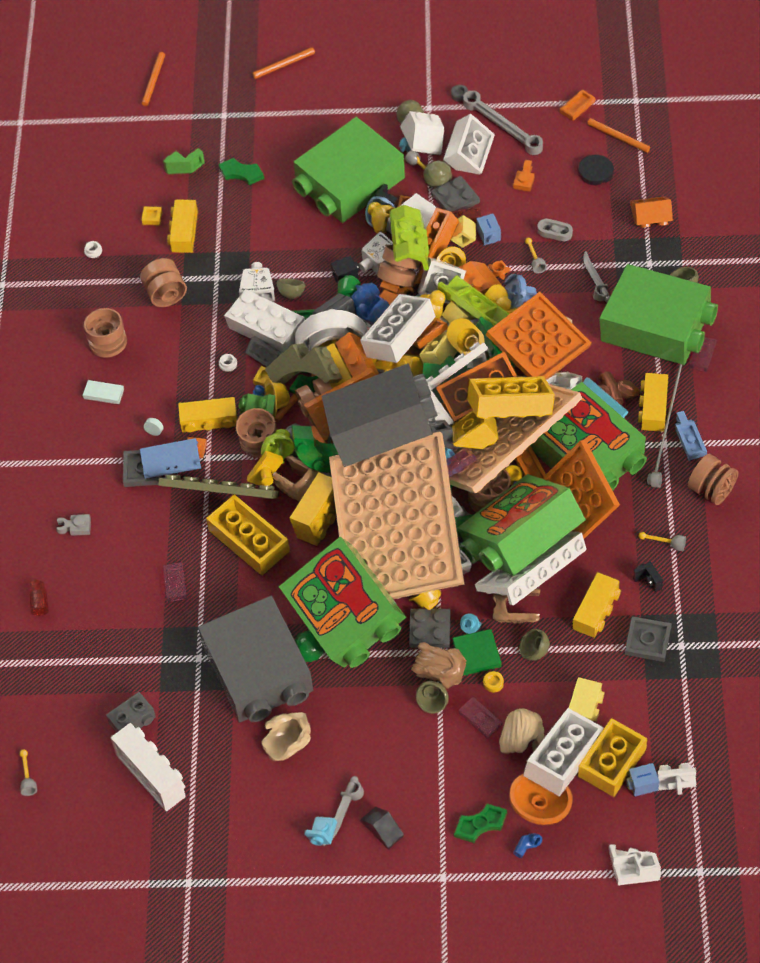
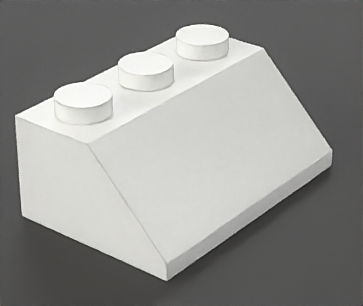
[443,114,495,174]

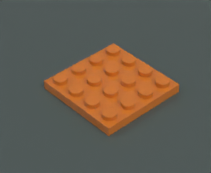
[486,292,591,380]
[542,440,620,539]

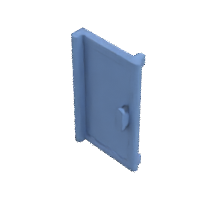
[140,438,201,479]

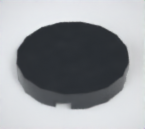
[578,154,614,185]

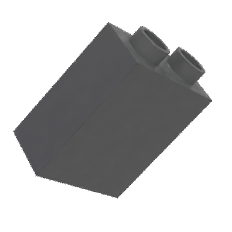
[322,364,438,467]
[198,596,313,723]

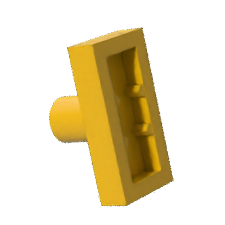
[247,451,283,486]

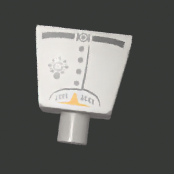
[358,232,393,273]
[239,262,275,301]

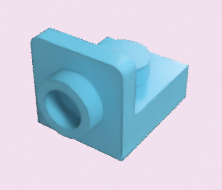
[305,817,337,846]

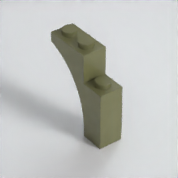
[265,344,343,384]

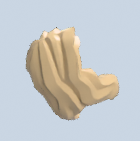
[499,708,544,754]
[262,712,311,761]

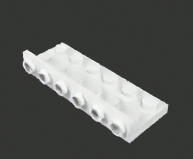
[475,531,586,605]

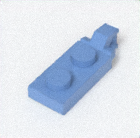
[675,411,707,460]

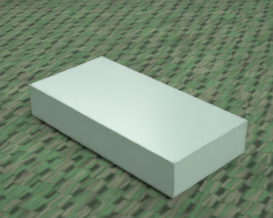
[83,380,124,404]

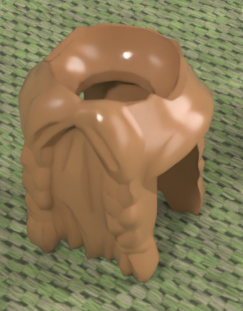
[273,456,323,502]
[492,588,540,623]
[411,642,466,689]

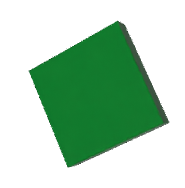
[453,629,502,676]

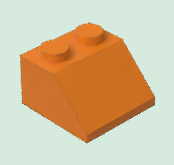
[630,196,673,228]
[458,261,503,295]

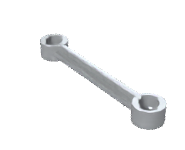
[463,91,543,155]

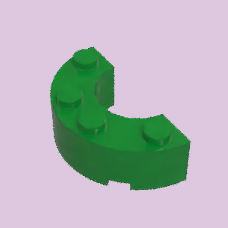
[292,425,339,473]

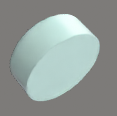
[144,418,163,436]

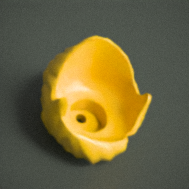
[367,202,394,234]
[485,284,511,311]
[419,290,445,320]

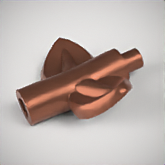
[599,371,640,406]

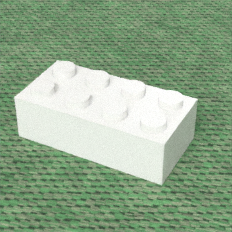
[224,289,305,353]
[360,294,436,363]
[524,708,604,796]
[111,723,186,812]

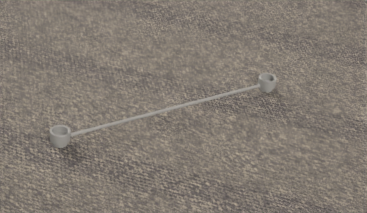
[647,364,682,488]

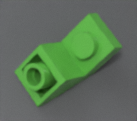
[163,149,205,174]
[239,394,276,414]

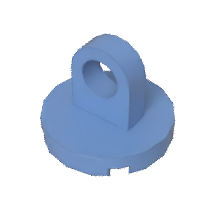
[504,274,537,309]

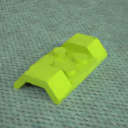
[390,205,429,271]
[437,275,509,326]

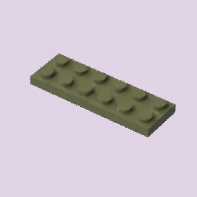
[158,474,279,498]

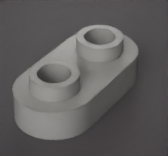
[538,219,573,241]

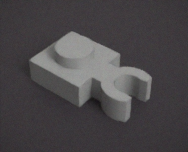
[57,514,91,536]

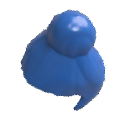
[351,283,380,319]
[362,295,390,325]

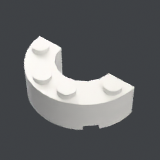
[295,309,367,351]

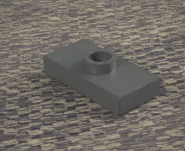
[245,336,282,367]

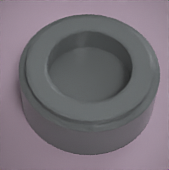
[451,85,468,102]

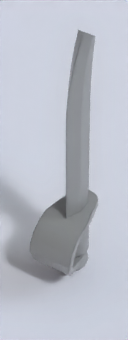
[583,251,610,303]
[323,776,364,846]

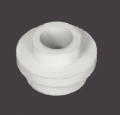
[84,241,102,258]
[219,354,237,372]

